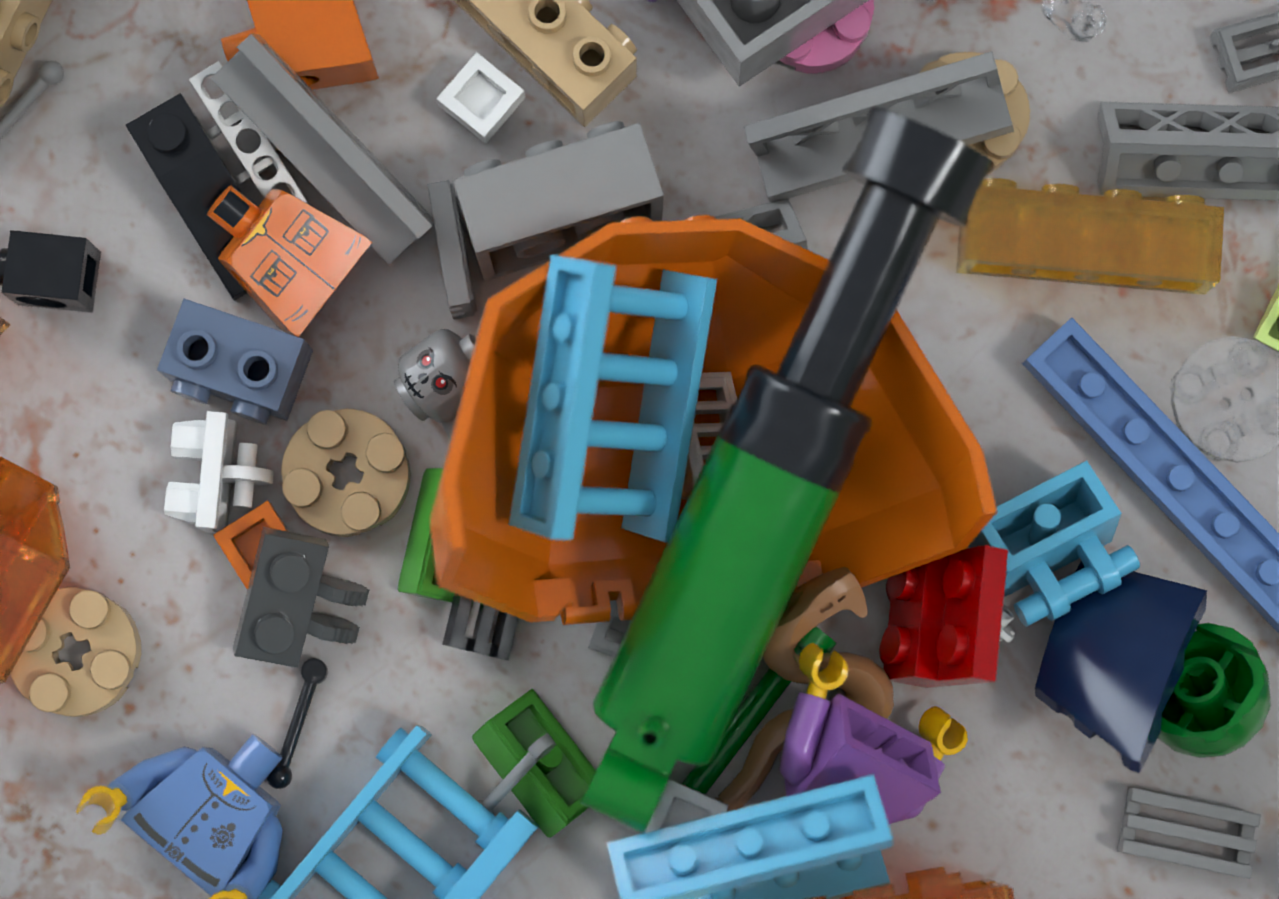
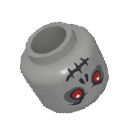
[394,329,476,423]

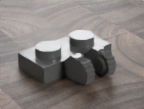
[233,527,369,668]

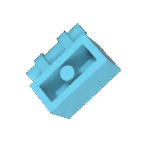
[969,461,1140,627]

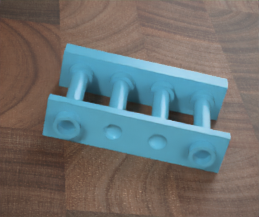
[509,254,717,542]
[258,725,539,899]
[607,775,893,899]

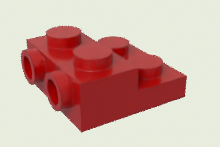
[879,545,1008,688]

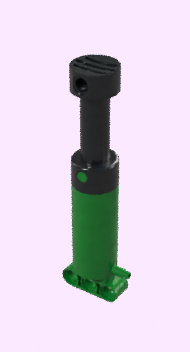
[581,107,995,834]

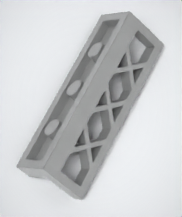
[211,34,434,265]
[744,51,1014,202]
[1098,102,1279,201]

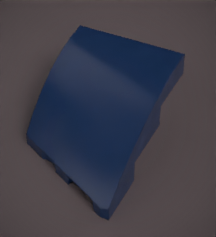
[1035,561,1207,773]

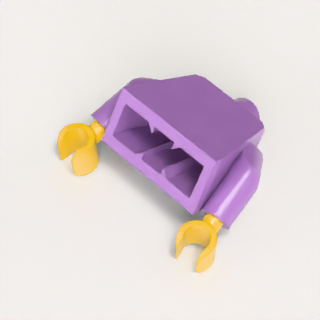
[779,643,968,825]

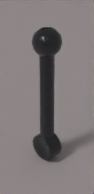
[267,658,328,789]

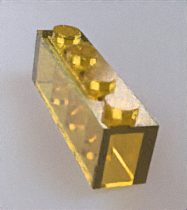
[956,178,1224,295]

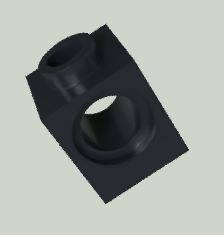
[0,230,101,313]

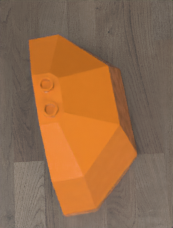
[430,215,997,625]

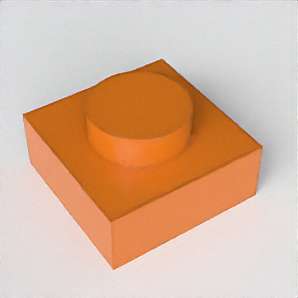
[213,500,289,589]

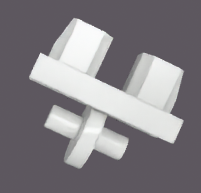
[164,411,274,534]

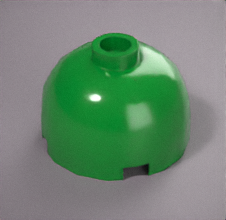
[1158,623,1271,758]

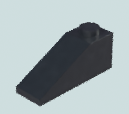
[125,93,247,301]

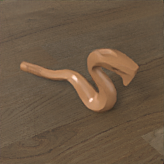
[714,567,894,812]

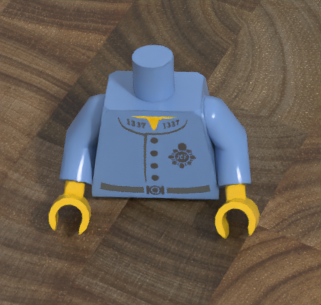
[76,734,283,899]

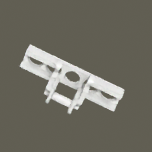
[189,61,308,203]

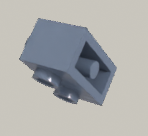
[157,298,313,425]

